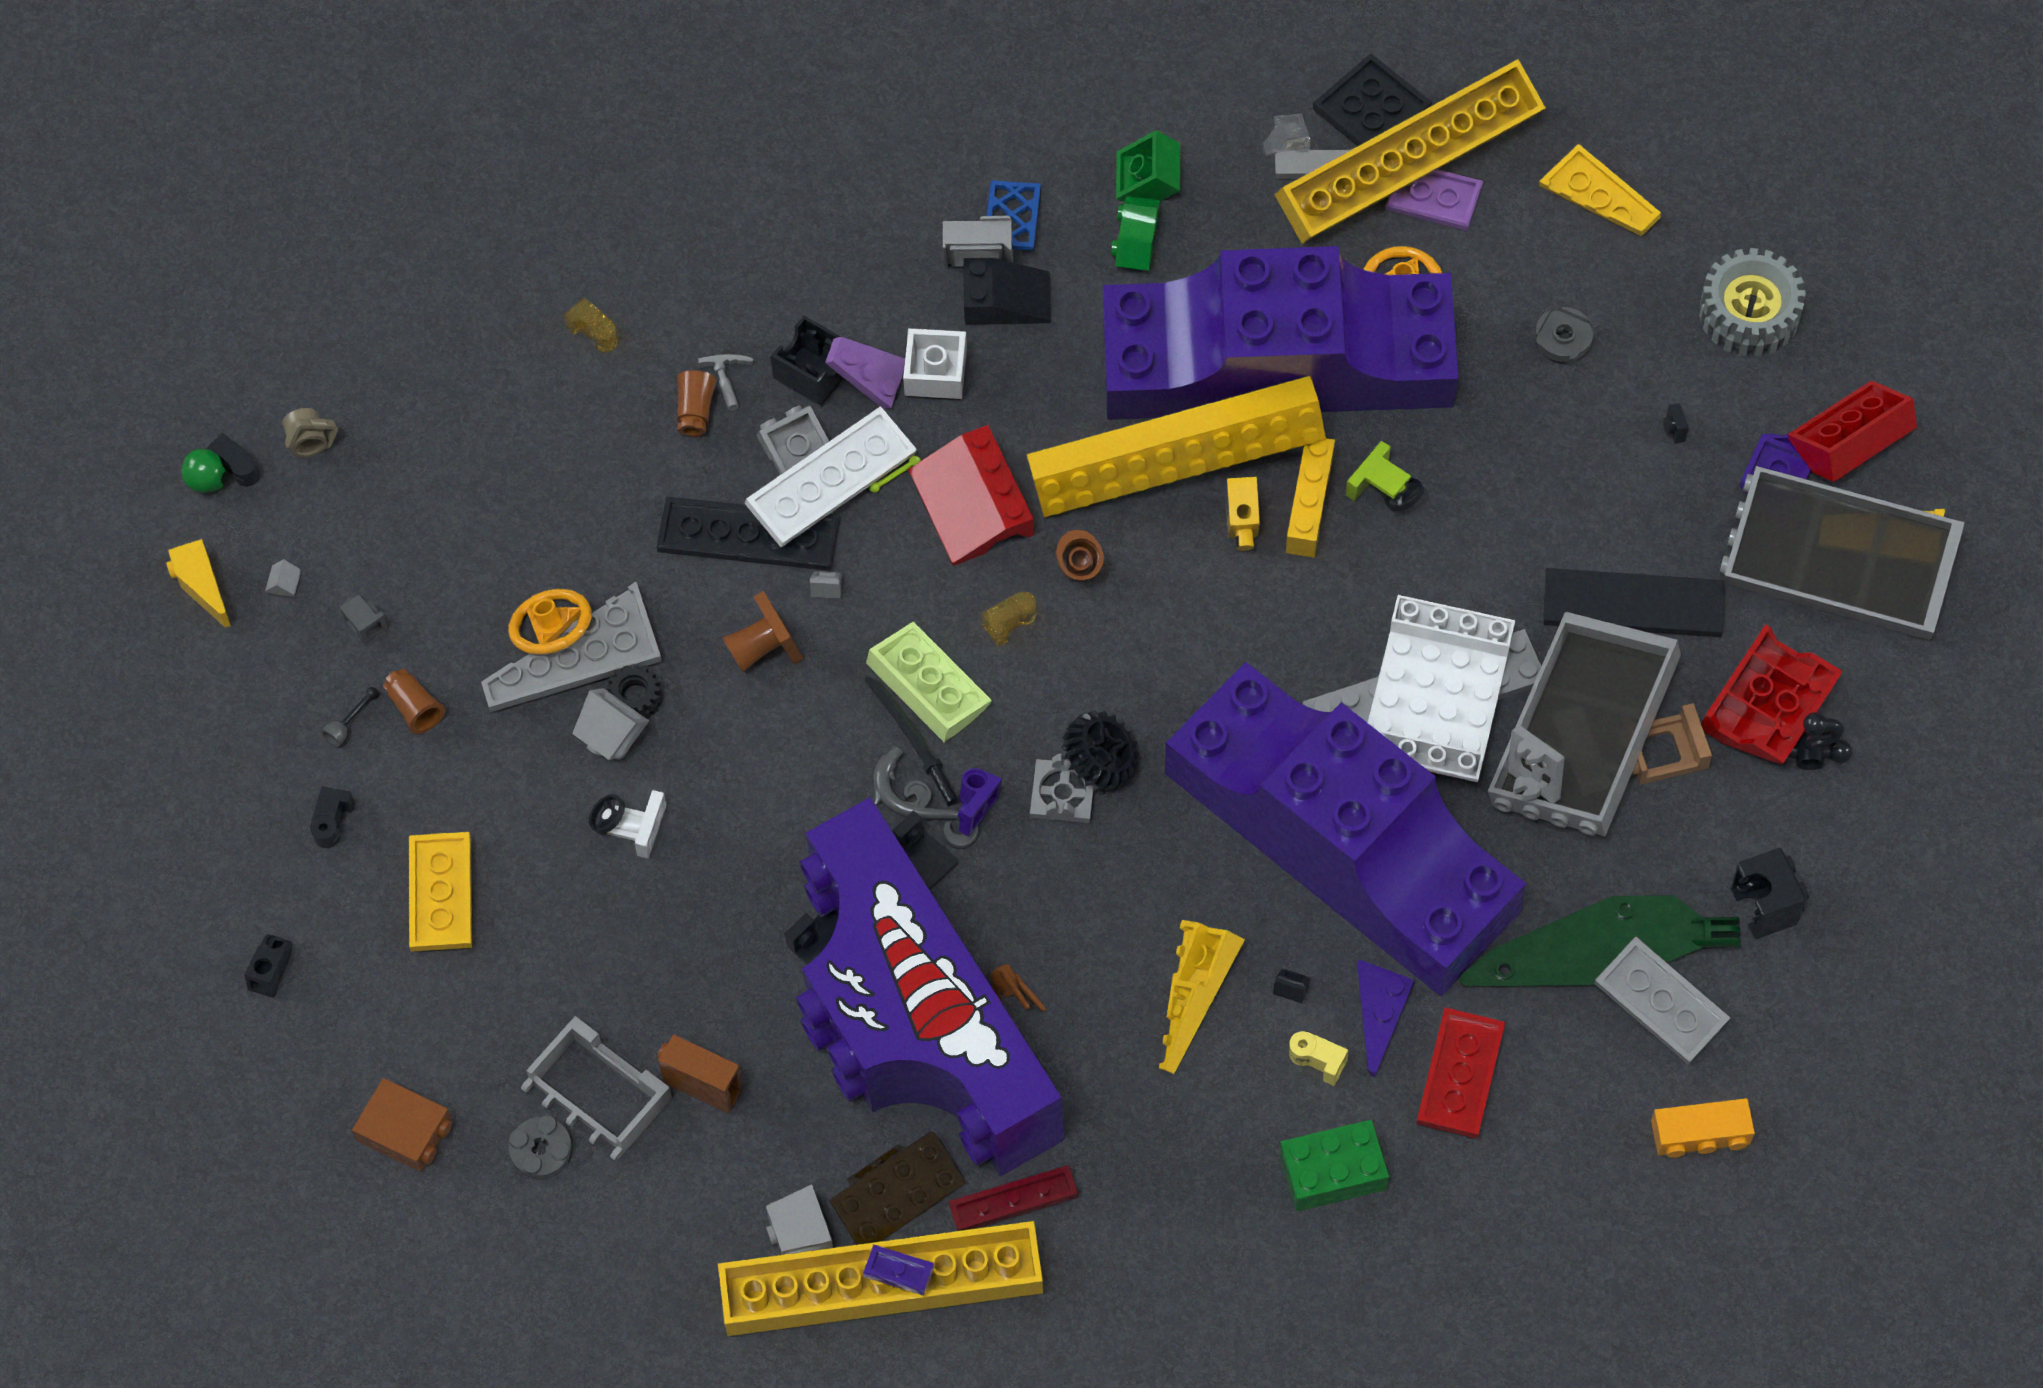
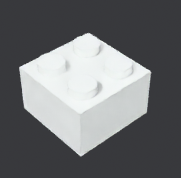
[903,328,967,399]

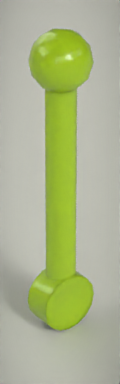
[869,456,920,493]

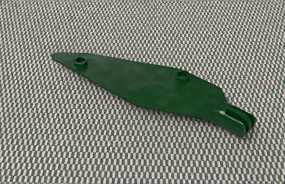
[1460,895,1741,987]

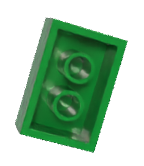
[1279,1119,1389,1212]

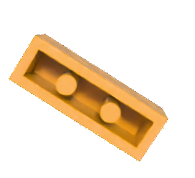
[1651,1098,1755,1158]

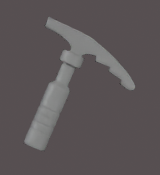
[698,354,753,411]

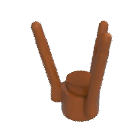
[989,964,1046,1012]

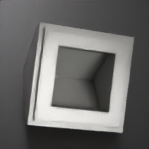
[265,559,301,597]
[810,571,842,598]

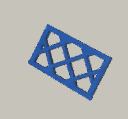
[986,180,1041,251]

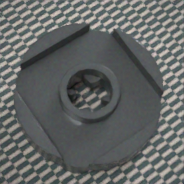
[1535,307,1593,364]
[509,1115,572,1180]

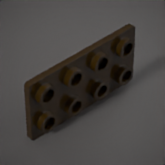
[830,1131,964,1245]

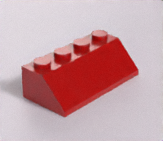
[1788,380,1917,482]

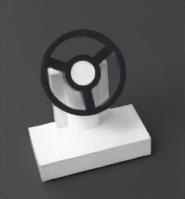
[589,790,666,859]

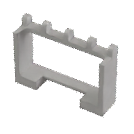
[521,1016,672,1161]

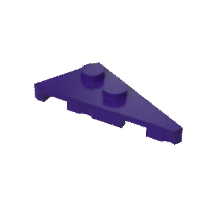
[1357,959,1414,1077]

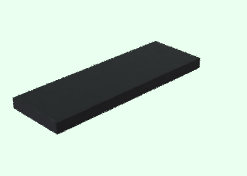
[656,496,839,571]
[1543,568,1724,637]

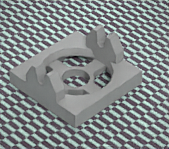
[1508,725,1565,804]
[1030,754,1094,823]

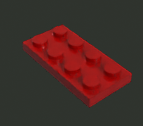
[1416,1007,1505,1139]

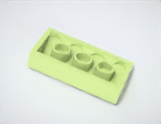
[866,622,992,742]

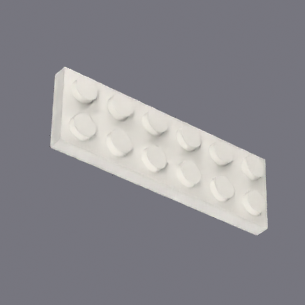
[745,406,917,547]

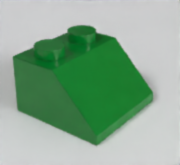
[1116,130,1180,201]

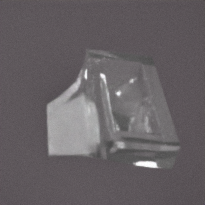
[1263,113,1310,156]

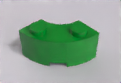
[1111,196,1160,271]

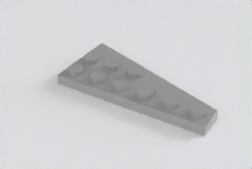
[481,582,662,712]

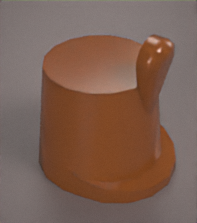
[1056,530,1104,581]

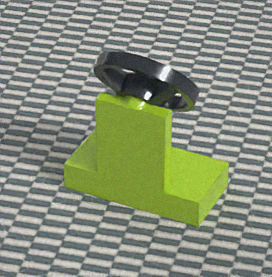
[1345,441,1424,511]

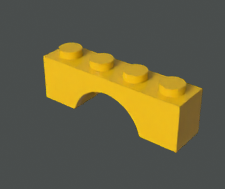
[1286,438,1335,558]

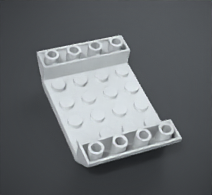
[1368,595,1515,782]

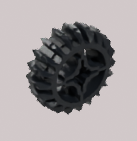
[1061,710,1140,791]

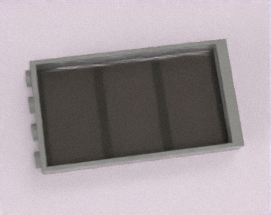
[1719,466,1965,640]
[1488,612,1681,836]

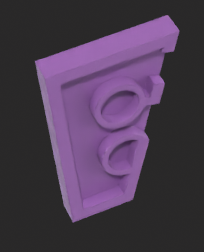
[825,337,905,409]

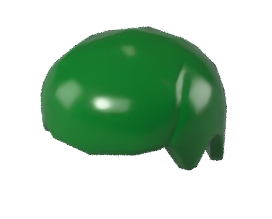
[181,449,225,494]

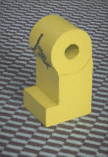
[1289,1031,1348,1086]

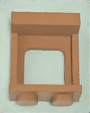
[1619,703,1712,785]

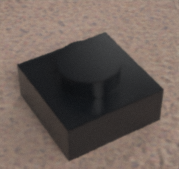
[1663,403,1689,444]

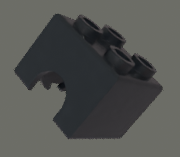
[770,315,842,405]
[1730,848,1809,939]

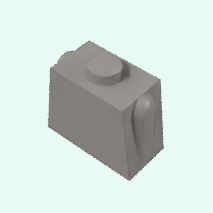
[572,688,649,760]
[766,1184,833,1255]

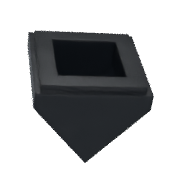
[1273,968,1311,1003]

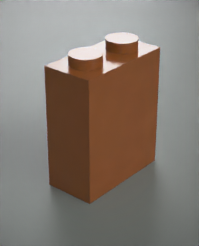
[657,1034,744,1114]
[352,1078,452,1172]

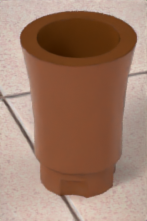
[677,370,717,437]
[383,668,445,734]

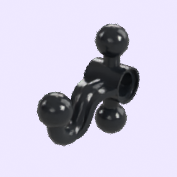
[1787,712,1852,770]

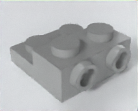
[756,405,829,475]

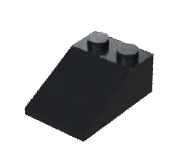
[963,258,1051,325]

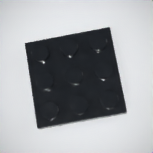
[1313,53,1432,146]

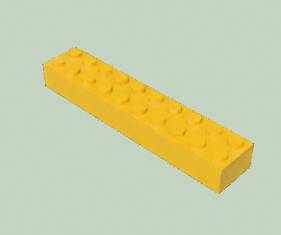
[1274,59,1545,244]
[1027,376,1326,517]
[718,1221,1043,1336]

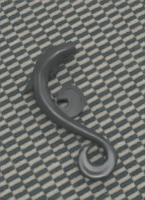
[873,746,979,849]

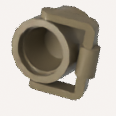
[282,408,338,458]

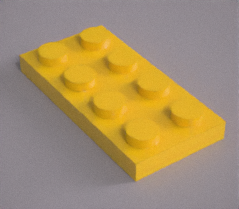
[409,832,472,952]

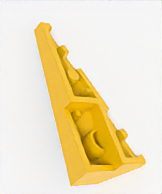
[1159,920,1245,1074]

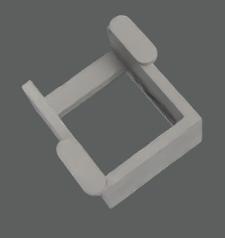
[943,216,1013,268]

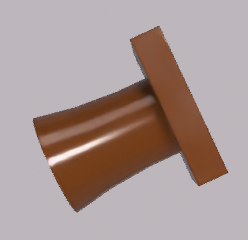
[722,591,804,673]

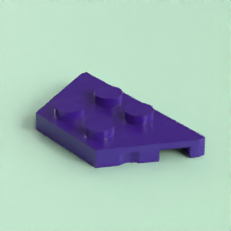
[1739,433,1811,529]

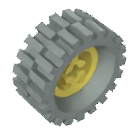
[1699,248,1805,357]

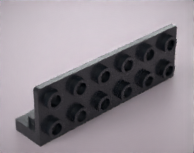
[784,810,957,965]

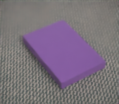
[1386,169,1483,231]

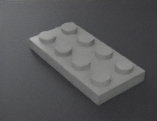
[1594,937,1730,1065]

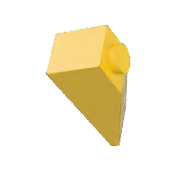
[166,539,231,627]

